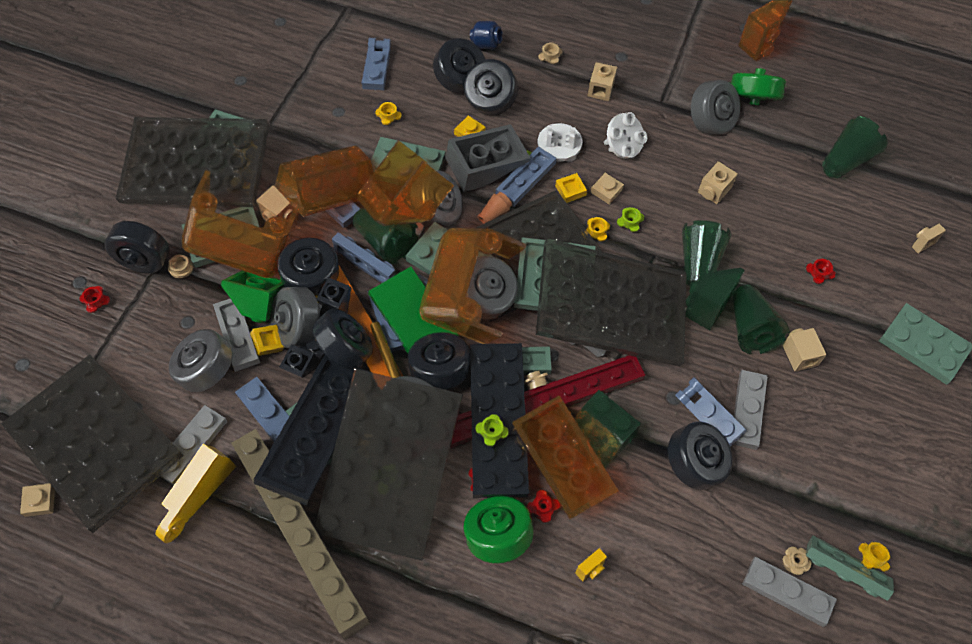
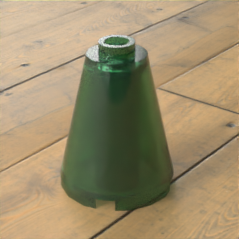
[822,116,888,178]
[353,207,419,264]
[682,220,732,292]
[733,285,790,354]

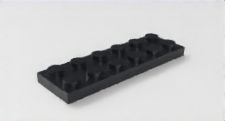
[470,343,529,498]
[253,355,373,506]

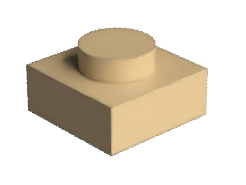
[591,173,624,205]
[912,224,946,254]
[20,483,55,517]

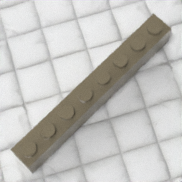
[231,429,370,640]

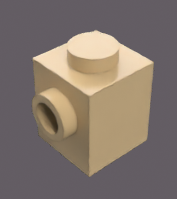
[588,62,617,101]
[698,162,738,204]
[256,186,297,228]
[783,328,827,372]

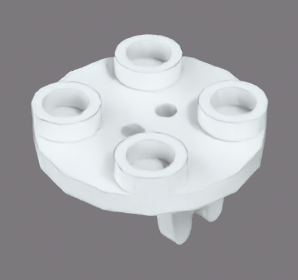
[604,112,647,159]
[537,123,583,162]

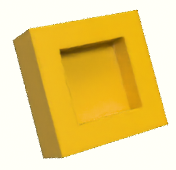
[454,116,486,137]
[555,173,587,203]
[250,324,284,356]
[575,548,607,582]

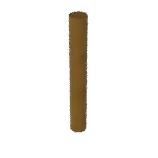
[370,322,401,380]

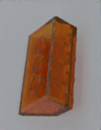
[275,145,379,217]
[512,395,619,520]

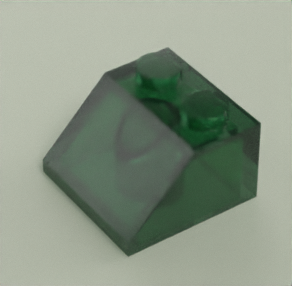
[684,267,745,331]
[562,390,641,472]

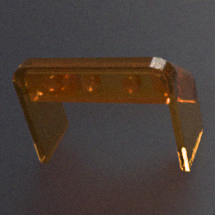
[357,140,454,226]
[182,170,301,278]
[419,228,527,344]

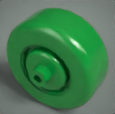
[731,68,786,105]
[463,496,533,564]

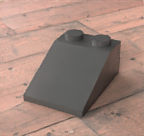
[445,124,531,192]

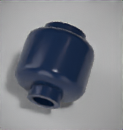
[470,21,503,50]

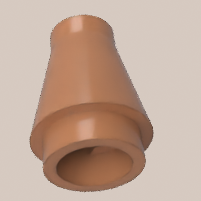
[477,192,512,226]

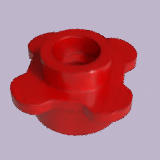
[806,259,836,284]
[79,286,110,313]
[527,490,560,523]

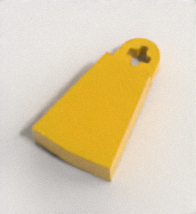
[156,444,236,543]

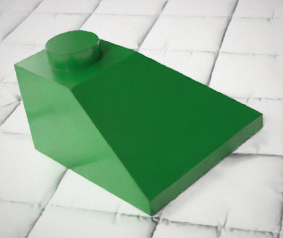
[221,270,285,323]

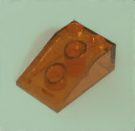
[738,0,794,61]

